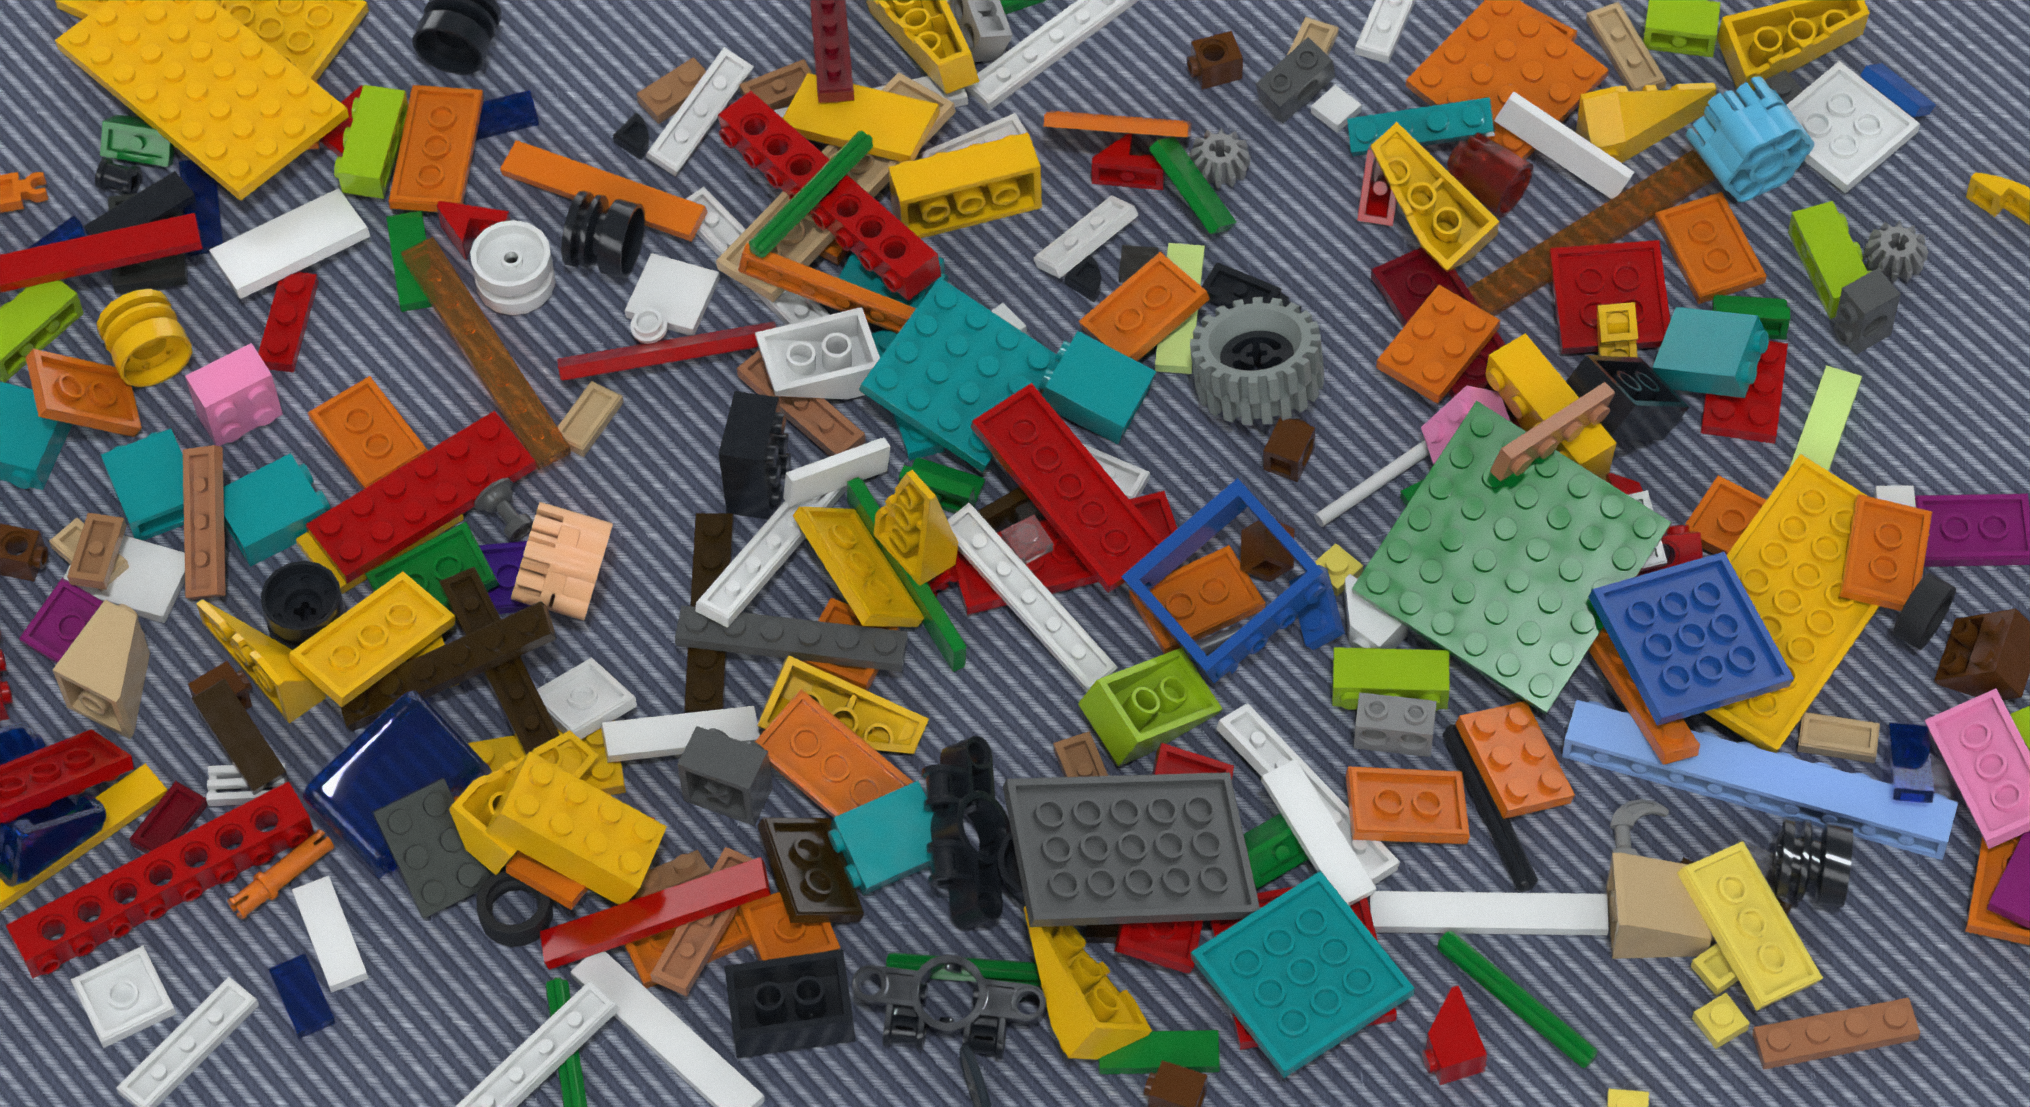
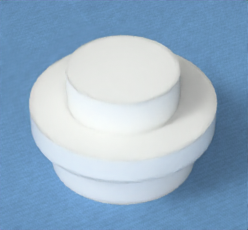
[630,308,668,344]

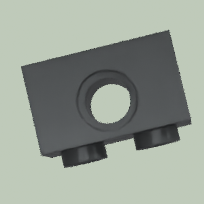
[1256,37,1335,123]
[1833,268,1901,355]

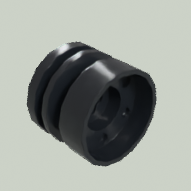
[412,0,501,75]
[561,191,645,278]
[260,561,346,650]
[1772,817,1853,907]

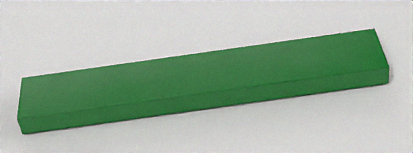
[847,477,967,672]

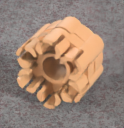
[511,502,613,621]

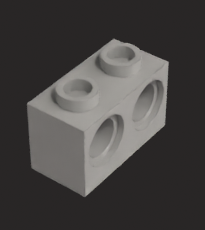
[948,0,1013,62]
[1354,692,1437,757]

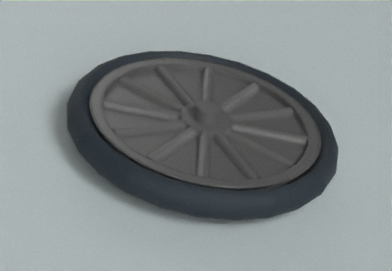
[959,1045,991,1107]

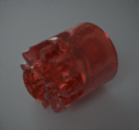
[1447,132,1534,218]

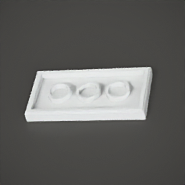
[209,188,370,299]

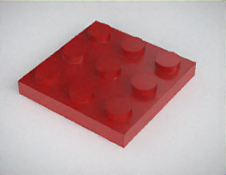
[1549,240,1670,354]

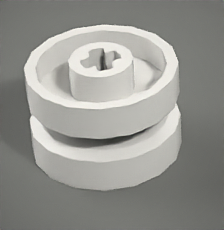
[470,220,556,315]

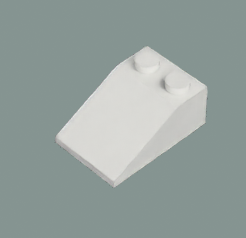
[755,307,880,399]

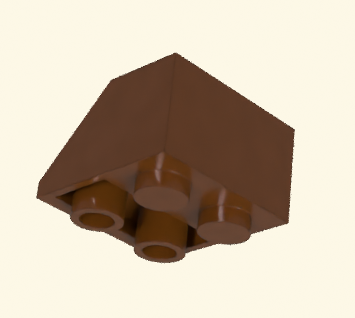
[1934,608,2030,700]

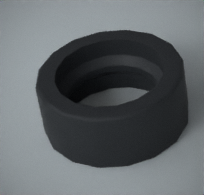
[1893,573,1956,650]
[476,869,553,947]

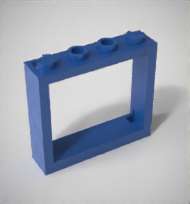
[1121,478,1331,684]

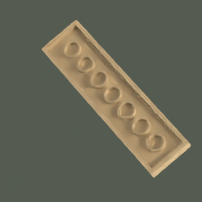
[716,72,955,302]

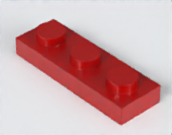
[258,272,319,373]

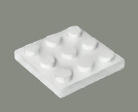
[1787,61,1920,194]

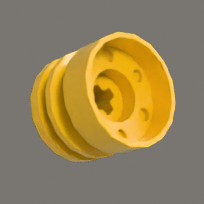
[97,289,192,387]

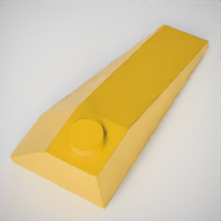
[1576,83,1717,163]
[196,599,327,723]
[757,656,929,754]
[1023,906,1152,1060]

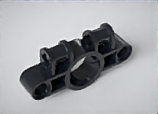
[921,736,1011,929]
[852,955,1047,1060]

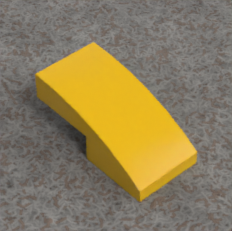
[1966,172,2030,225]
[1597,302,1638,357]

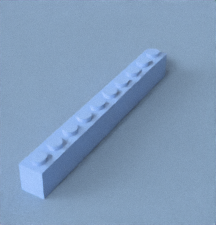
[1562,700,1958,860]

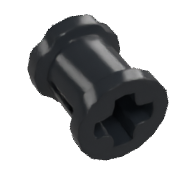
[95,158,142,195]

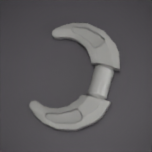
[1610,799,1669,856]

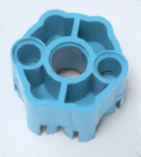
[1686,76,1814,202]

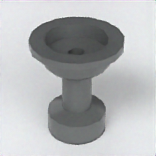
[474,478,533,542]

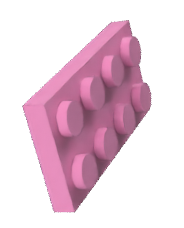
[1925,688,2030,849]

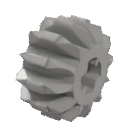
[1189,127,1251,190]
[1864,220,1928,284]

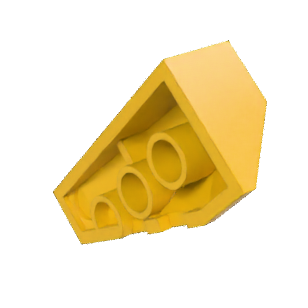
[1370,122,1500,272]
[874,470,958,586]
[449,730,599,875]

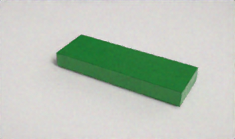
[1149,136,1237,234]
[386,211,437,312]
[1099,1030,1220,1074]

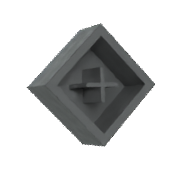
[677,726,773,826]

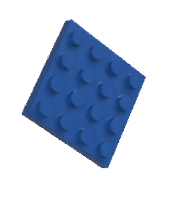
[1588,552,1794,726]

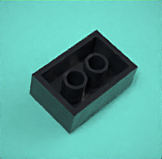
[1566,355,1689,441]
[718,391,791,520]
[724,949,856,1058]

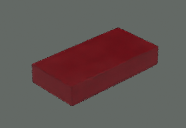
[129,781,208,854]

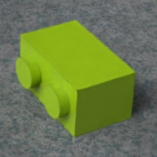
[1643,0,1721,57]

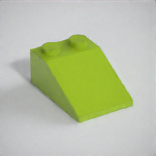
[1078,648,1223,766]

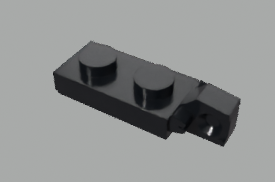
[1202,263,1302,313]

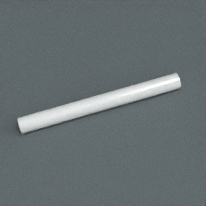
[1314,440,1430,527]

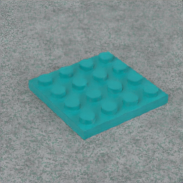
[859,277,1059,473]
[1191,871,1415,1078]

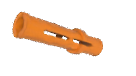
[227,829,335,920]

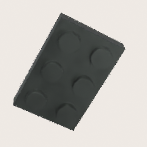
[108,193,188,294]
[371,778,490,918]

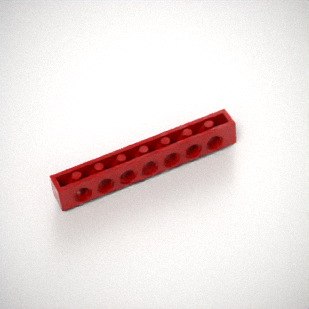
[718,91,941,301]
[6,781,314,979]

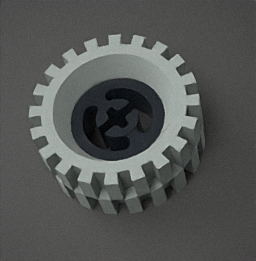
[1190,297,1325,425]

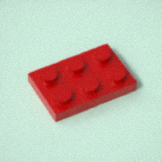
[1701,341,1788,444]

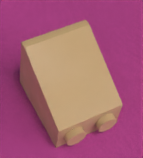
[53,600,150,739]
[1606,853,1716,959]

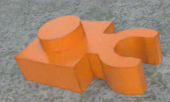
[0,172,49,213]

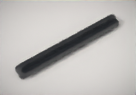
[1443,724,1538,892]

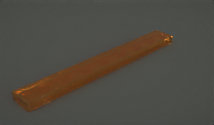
[1468,149,1715,316]
[401,237,571,470]

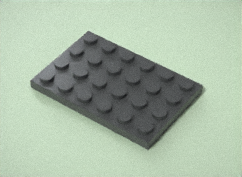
[1003,772,1260,927]

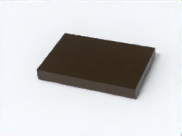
[757,818,865,923]

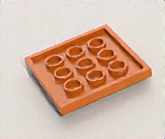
[1405,0,1609,172]

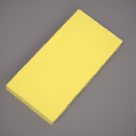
[1677,841,1823,1011]

